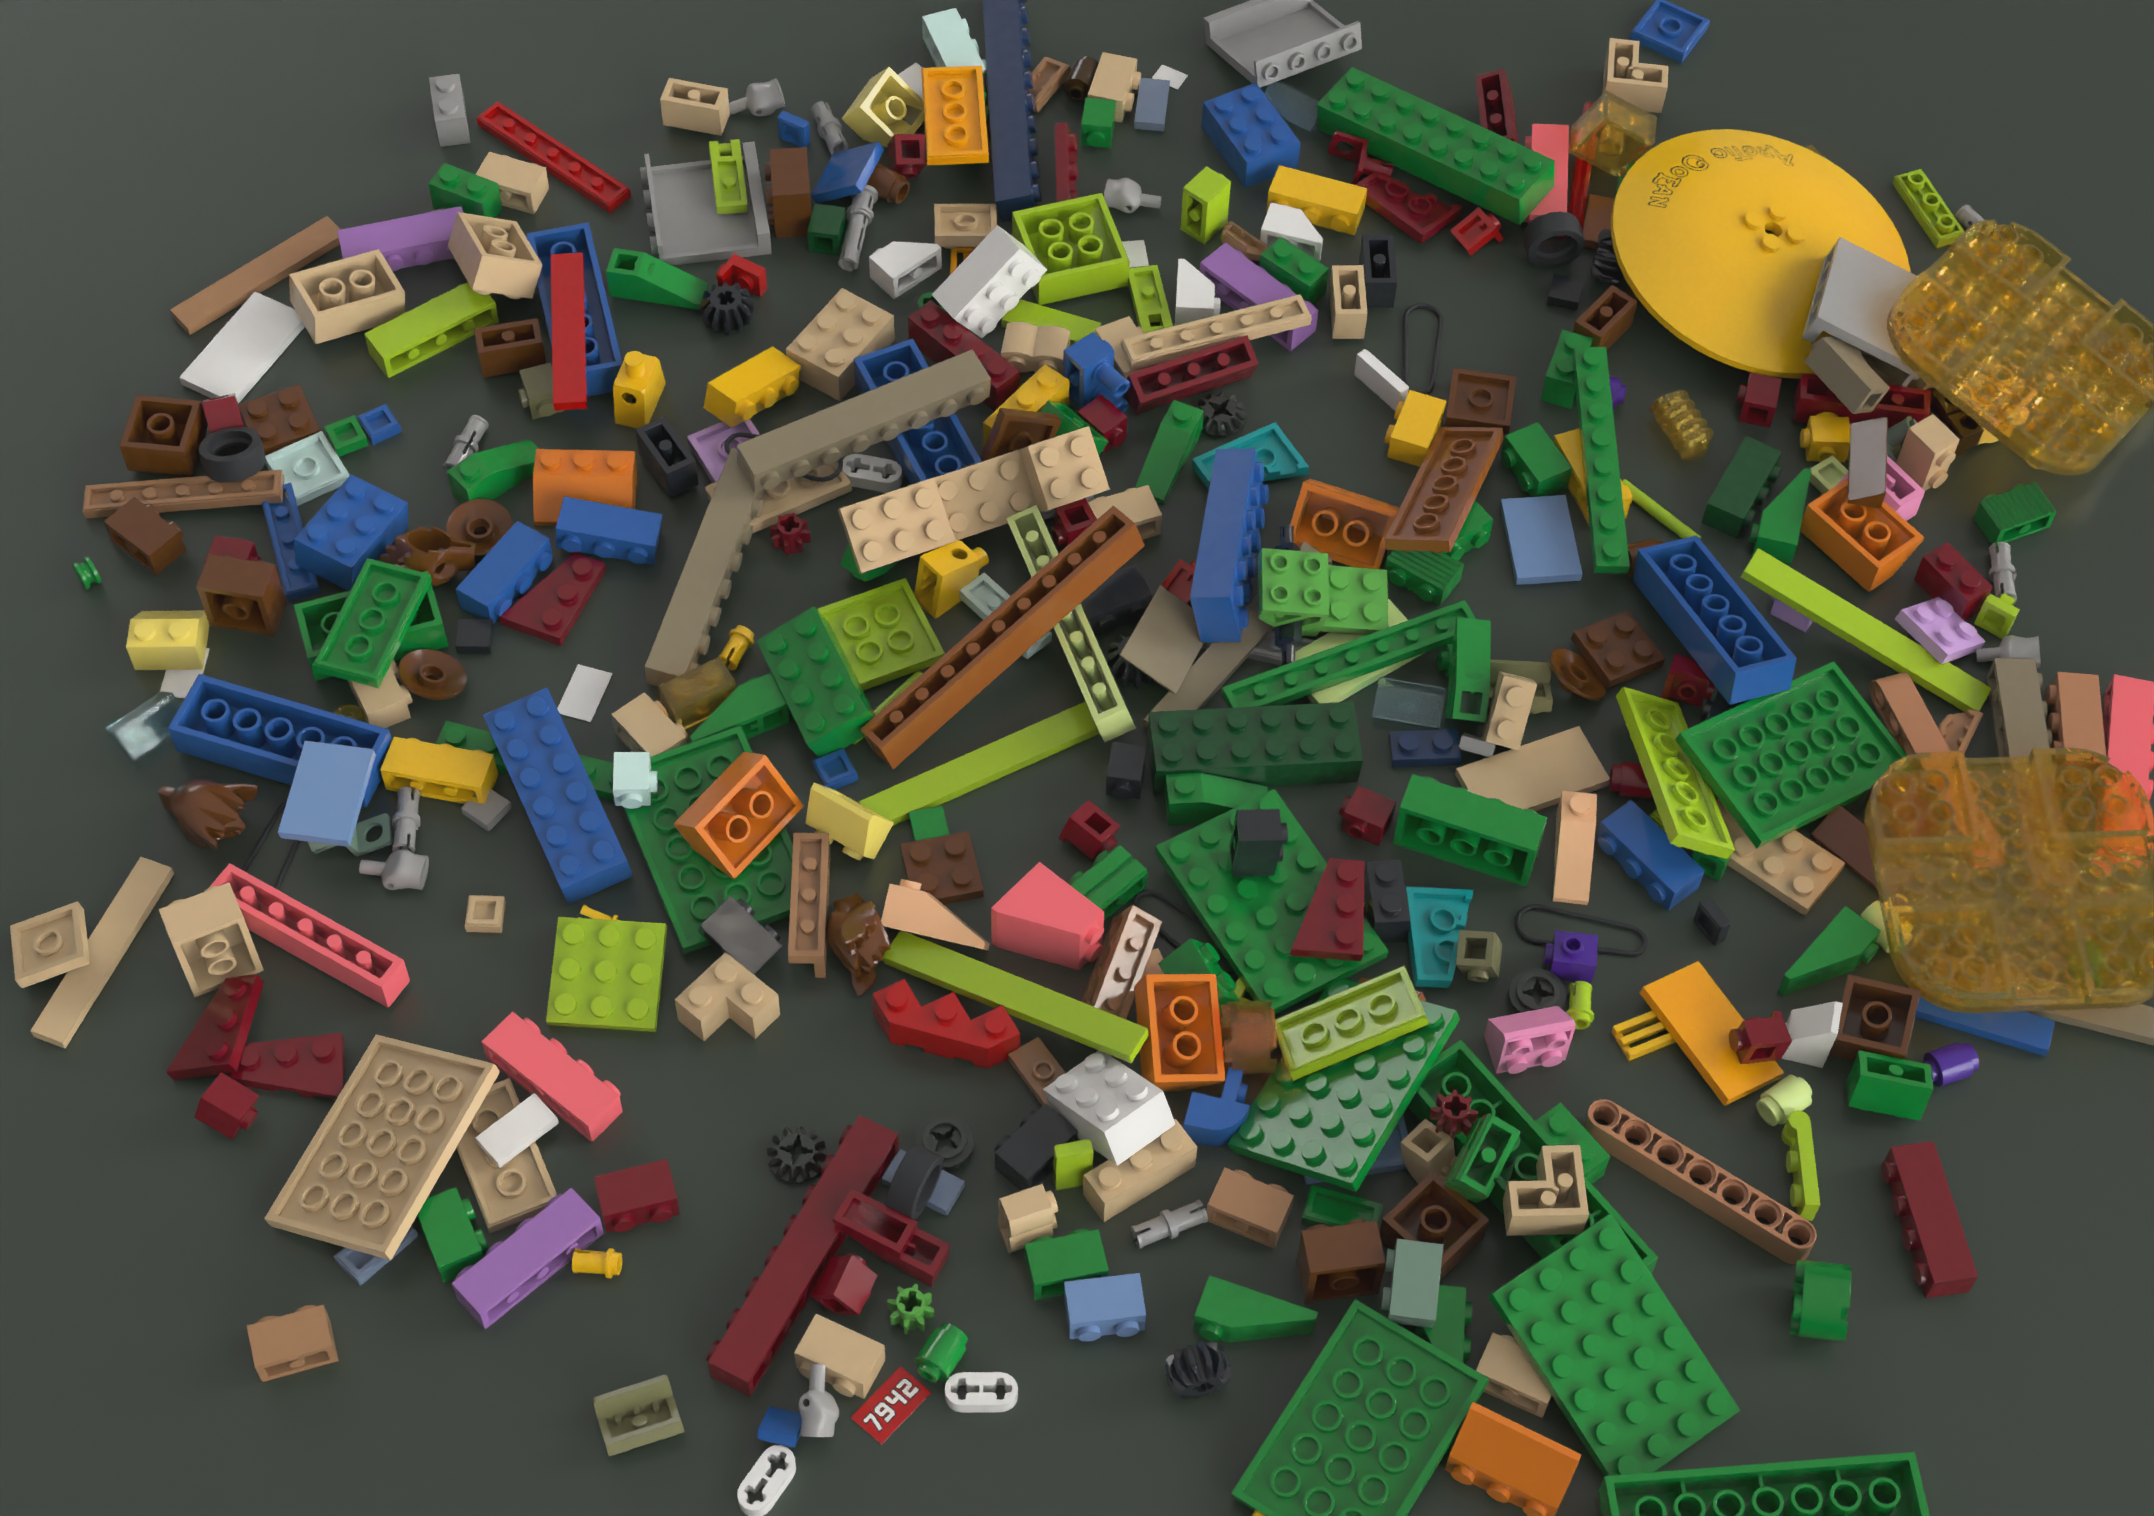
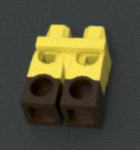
[1930,376,2028,456]

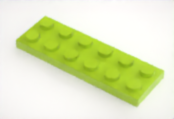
[1616,687,1735,859]

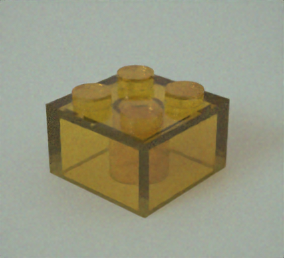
[1568,91,1657,178]

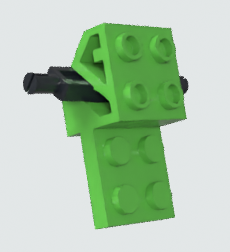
[1258,524,1389,666]

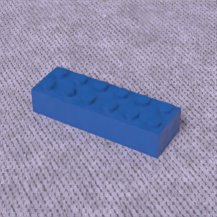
[526,222,622,397]
[854,339,982,485]
[1190,448,1269,642]
[1633,535,1797,704]
[168,674,392,808]
[483,687,633,905]

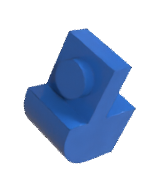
[1183,1067,1250,1146]

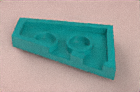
[1192,422,1309,489]
[1405,887,1474,988]

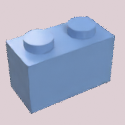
[1063,1273,1146,1341]

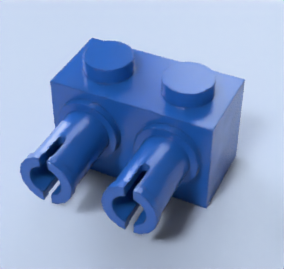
[1063,332,1130,413]

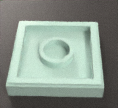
[265,431,350,505]

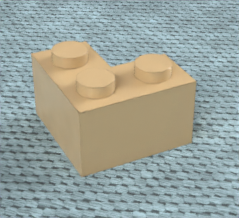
[1602,38,1668,113]
[675,952,780,1041]
[1503,1145,1589,1236]

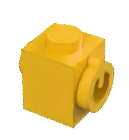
[1800,412,1850,462]

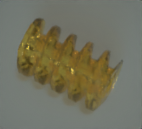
[1650,390,1714,461]

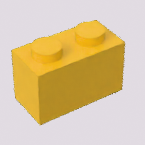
[1384,390,1446,467]

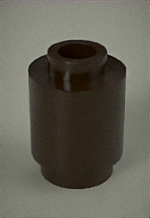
[1063,56,1099,101]

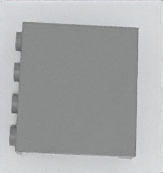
[1203,0,1362,88]
[640,141,772,266]
[1802,237,1941,387]

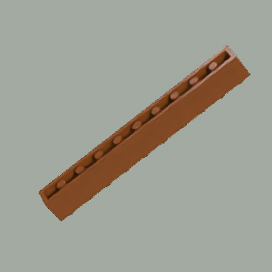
[860,505,1145,769]

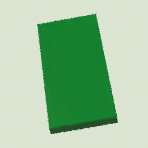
[313,558,432,688]

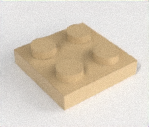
[934,204,997,249]
[10,901,90,988]

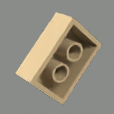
[448,212,542,299]
[289,249,405,344]
[786,288,895,401]
[158,883,264,997]

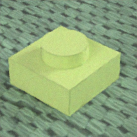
[1809,455,1849,494]

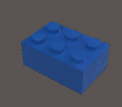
[1201,83,1300,188]
[294,474,408,591]

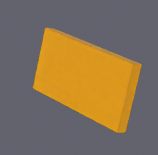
[921,65,989,166]
[1640,961,1784,1106]

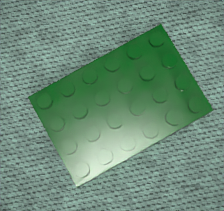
[1675,661,1916,849]
[609,725,793,954]
[1155,789,1389,1019]
[1228,978,1460,1192]
[1488,1213,1740,1476]
[1231,1299,1489,1516]

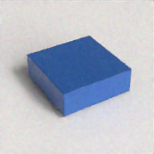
[777,111,810,148]
[357,404,402,445]
[812,748,858,790]
[757,1406,801,1448]

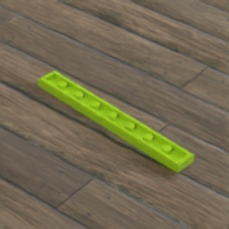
[1741,548,1992,712]
[859,701,1100,826]
[883,930,1149,1063]

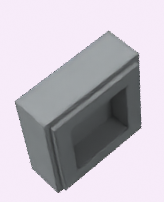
[1459,733,1496,757]
[461,789,512,832]

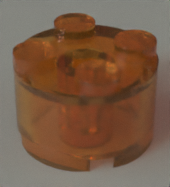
[1220,1000,1277,1074]

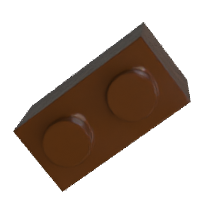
[1573,285,1638,351]
[474,318,546,378]
[104,497,186,576]

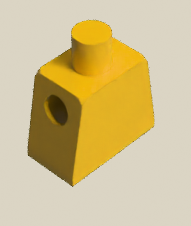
[613,351,666,428]
[914,540,989,619]

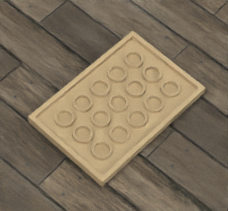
[264,1035,500,1260]

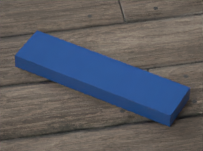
[262,483,320,601]
[1910,978,2055,1057]

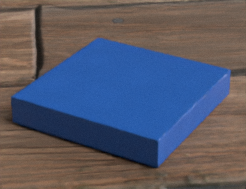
[1629,0,1710,63]
[810,142,884,204]

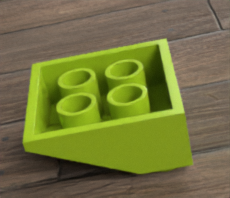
[1012,193,1130,305]

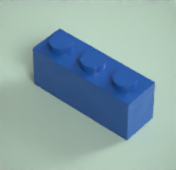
[556,497,663,565]
[456,521,553,624]
[1596,800,1705,911]

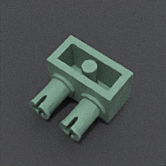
[1381,1239,1443,1328]

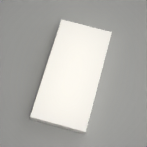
[179,292,305,404]

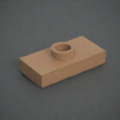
[1029,56,1070,113]
[1008,1037,1066,1107]

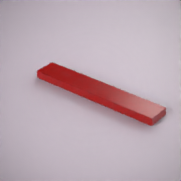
[476,101,631,213]
[551,252,587,411]

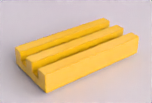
[1611,1011,1676,1061]

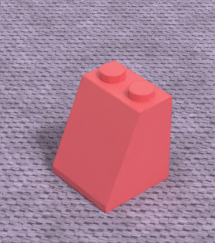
[991,862,1104,970]

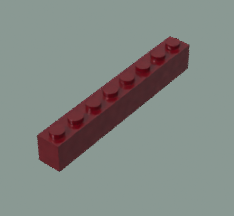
[706,1115,899,1397]

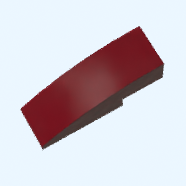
[833,1188,950,1287]

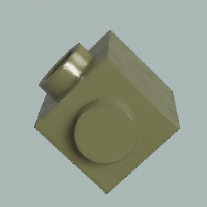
[518,362,564,419]
[1456,930,1502,982]

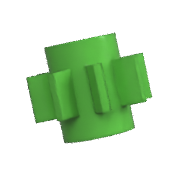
[887,1283,934,1334]

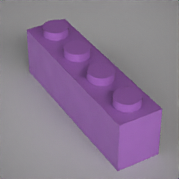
[337,206,463,271]
[1199,242,1319,351]
[452,1188,604,1330]

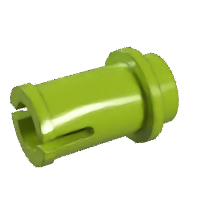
[1566,981,1594,1029]

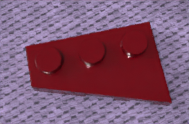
[1055,122,1079,202]
[1355,172,1463,244]
[499,552,606,646]
[1290,858,1365,962]
[166,974,264,1080]
[231,1033,345,1102]

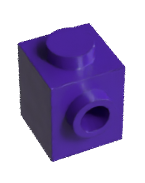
[1543,930,1598,984]

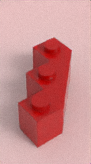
[872,979,1020,1069]

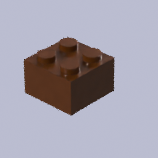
[764,147,811,238]
[119,395,208,476]
[196,554,287,636]
[1830,974,1921,1061]
[1379,1171,1489,1281]
[1296,1219,1386,1304]

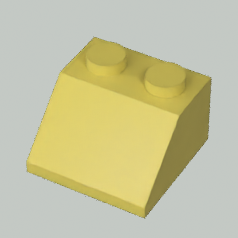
[842,67,924,147]
[126,610,210,670]
[805,782,894,861]

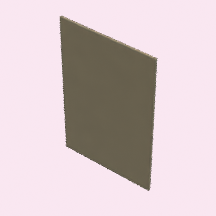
[1120,585,1204,694]

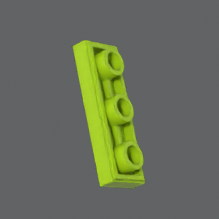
[1892,169,1966,248]

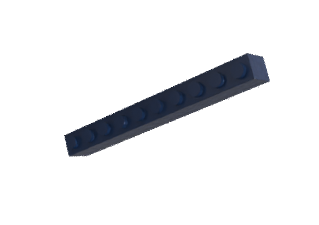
[982,0,1042,222]

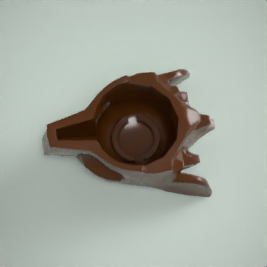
[379,526,476,587]
[158,779,259,850]
[826,892,891,997]

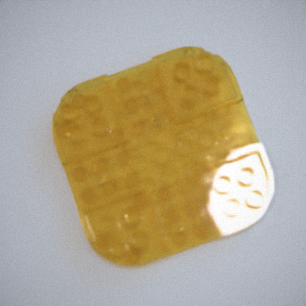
[1887,219,2154,476]
[1864,748,2154,1013]

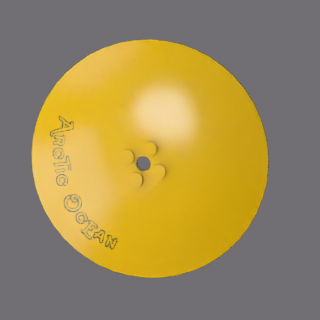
[1611,129,1910,378]

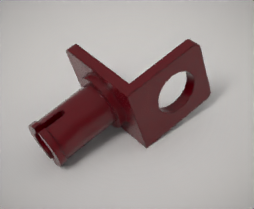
[1327,131,1394,185]

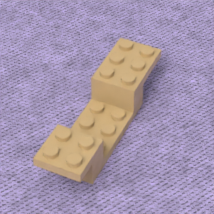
[838,426,1110,574]

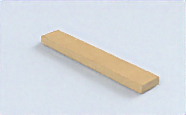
[1121,294,1312,370]
[30,857,174,1048]

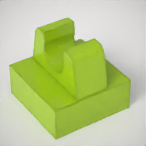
[1974,593,2020,639]

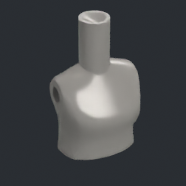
[729,78,785,117]
[1104,177,1162,213]
[1976,635,2041,668]
[359,850,429,890]
[798,1364,839,1437]

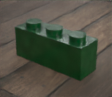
[1701,436,1783,538]

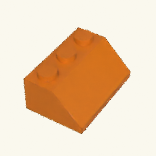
[533,449,638,526]
[1800,478,1924,592]
[1290,479,1400,569]
[674,752,804,879]
[1134,974,1225,1092]
[1445,1402,1581,1516]

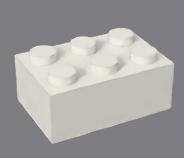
[932,225,1047,338]
[1043,1050,1175,1166]

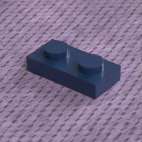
[1388,729,1461,767]

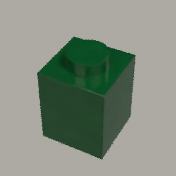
[807,204,846,256]

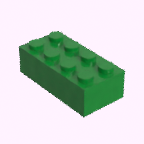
[294,571,449,681]
[756,606,876,758]
[1393,774,1547,887]

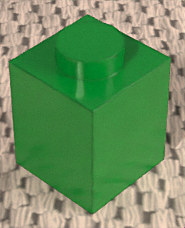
[1081,98,1116,148]

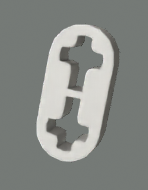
[842,454,902,493]
[944,1372,1018,1413]
[737,1445,796,1516]

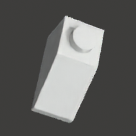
[1260,202,1323,262]
[869,241,942,299]
[1175,259,1220,326]
[1782,1001,1843,1068]

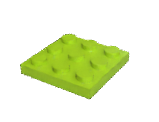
[818,578,945,690]
[546,917,667,1032]

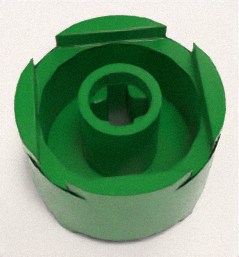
[1790,1260,1851,1342]

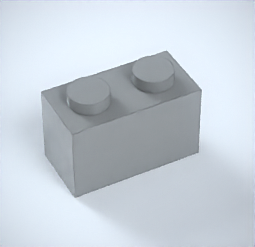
[429,74,471,147]

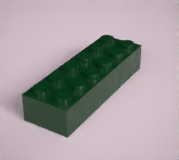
[1146,702,1363,792]

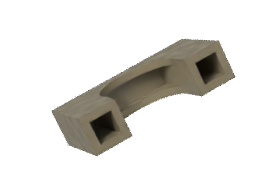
[1804,336,1945,414]

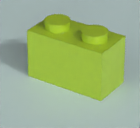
[1180,166,1231,245]

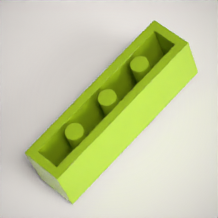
[364,282,499,378]

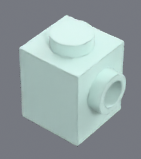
[613,752,658,809]

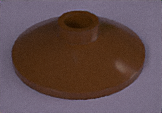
[446,499,513,557]
[1549,648,1606,700]
[398,649,467,700]

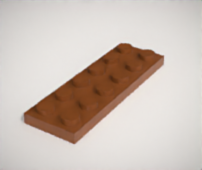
[1384,427,1504,553]

